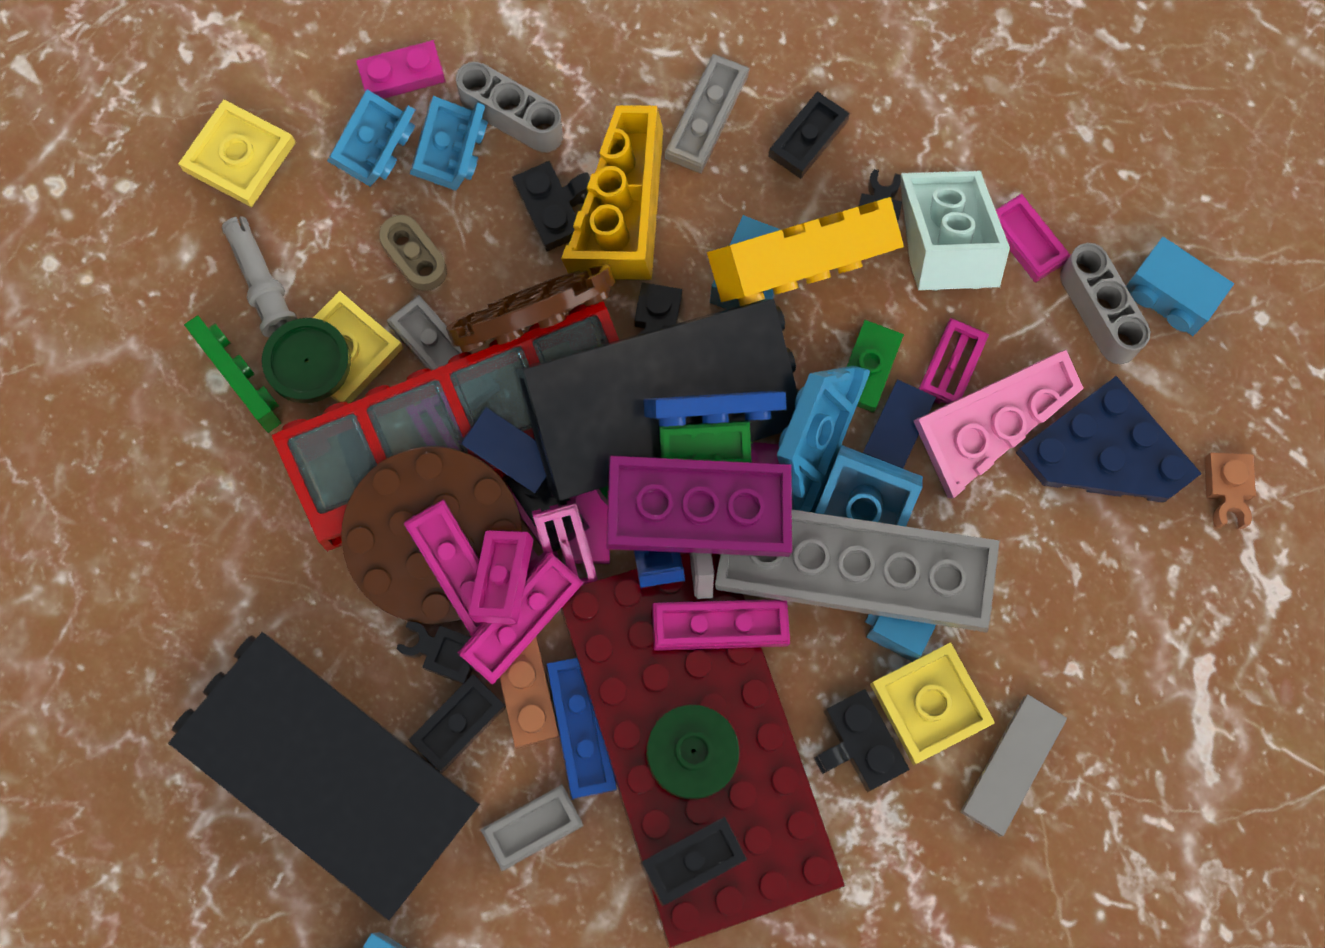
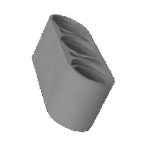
[456,62,563,153]
[1060,243,1151,365]

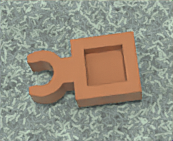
[1205,452,1256,529]

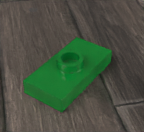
[847,320,904,413]
[659,420,752,463]

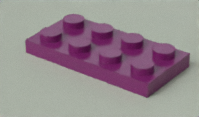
[606,456,792,557]

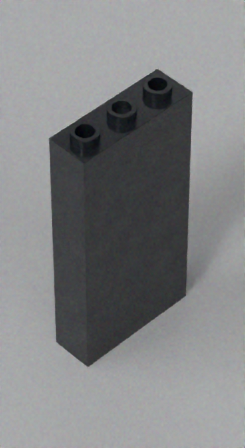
[515,299,799,501]
[168,632,480,921]

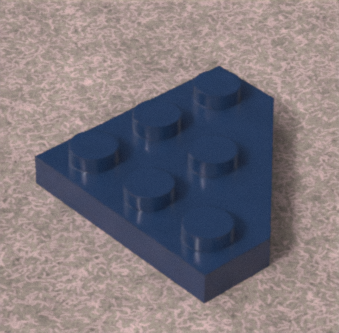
[1016,376,1202,503]

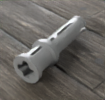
[222,216,297,337]

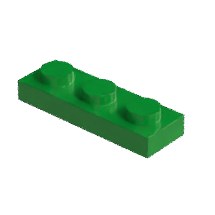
[184,315,282,433]

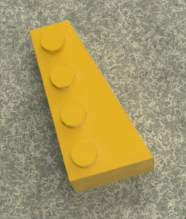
[561,105,663,280]
[707,197,904,306]

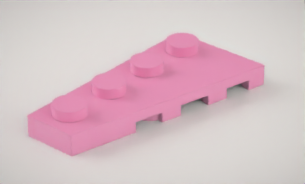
[913,350,1084,498]

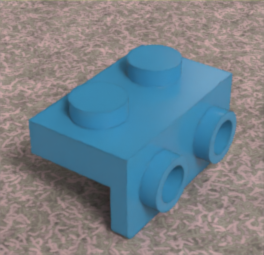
[327,89,415,187]
[409,96,488,191]

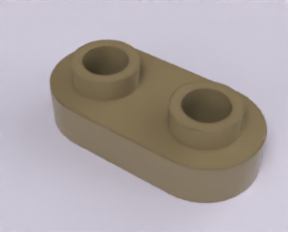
[379,215,447,291]

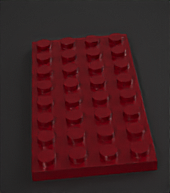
[561,553,845,948]

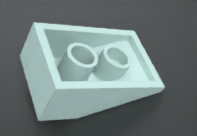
[900,171,1010,290]

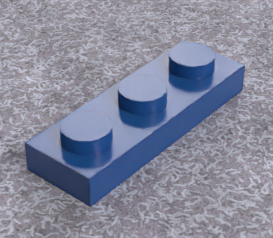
[644,391,786,426]
[546,658,617,800]

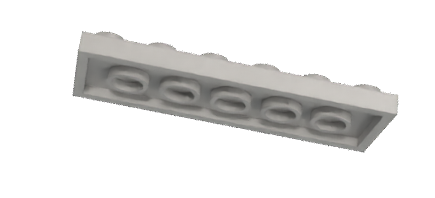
[715,510,999,633]

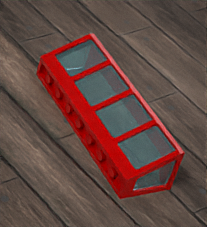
[271,301,619,552]

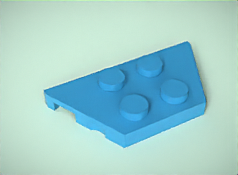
[777,366,870,513]

